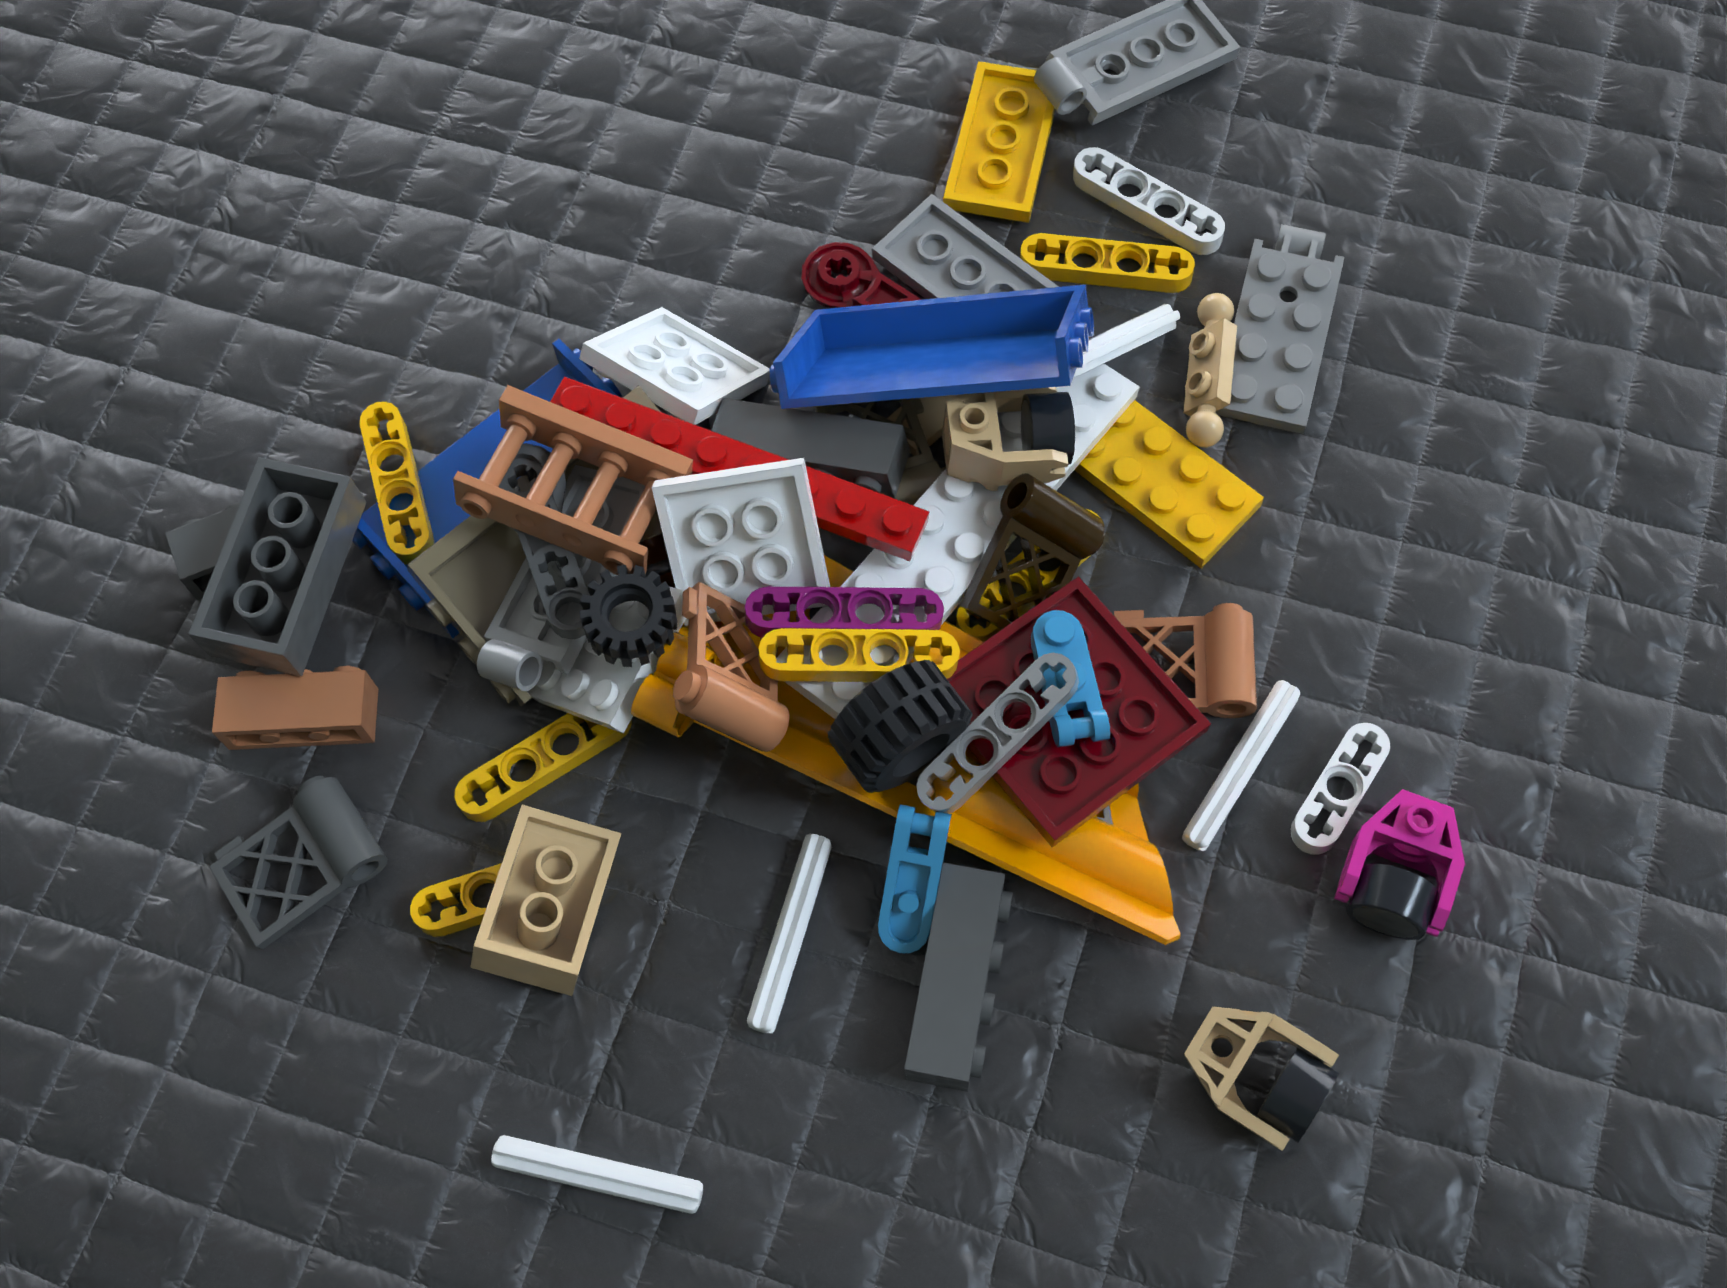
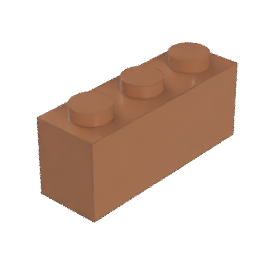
[212,666,379,750]

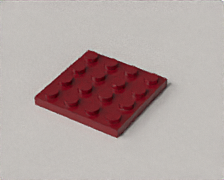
[947,576,1211,847]

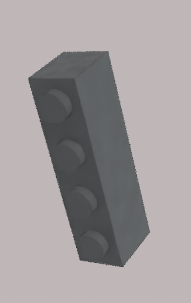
[711,398,910,499]
[904,863,1013,1092]

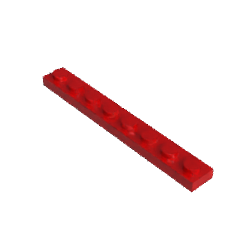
[550,376,930,562]

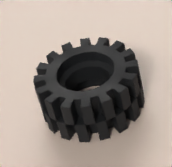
[579,565,678,667]

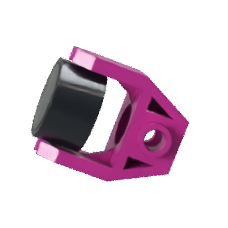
[1334,789,1465,940]

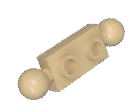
[1183,293,1237,448]

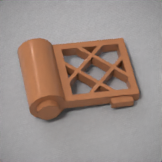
[673,582,790,752]
[1114,603,1257,718]

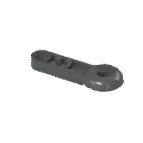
[485,443,589,639]

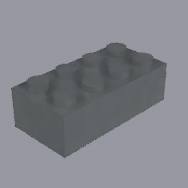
[188,457,367,677]

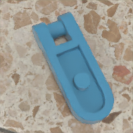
[1031,610,1110,747]
[878,804,952,953]

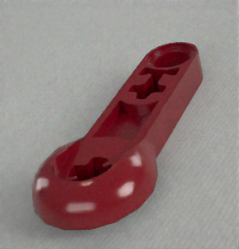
[801,242,922,308]

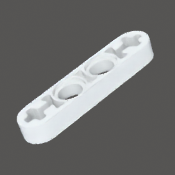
[1073,147,1225,255]

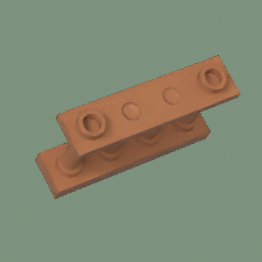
[453,385,693,575]

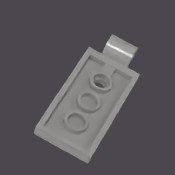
[1034,0,1241,126]
[872,194,1059,299]
[1216,224,1345,434]
[477,465,645,691]

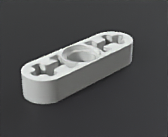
[1291,723,1390,855]

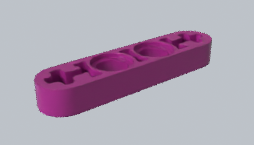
[745,586,944,638]

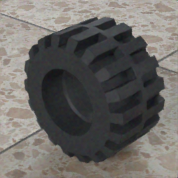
[828,660,972,793]

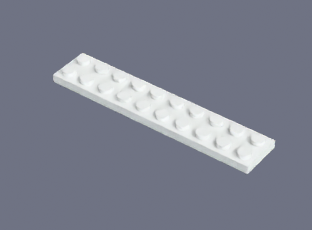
[776,363,1140,719]

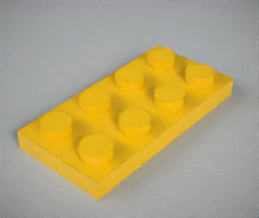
[943,61,1055,223]
[1075,400,1264,568]

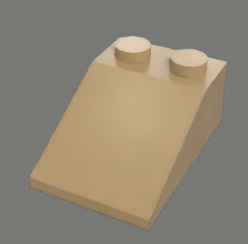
[471,805,622,996]

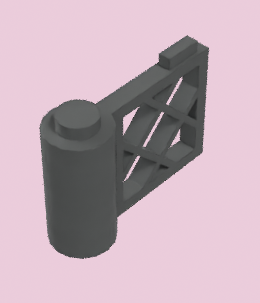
[209,776,388,949]

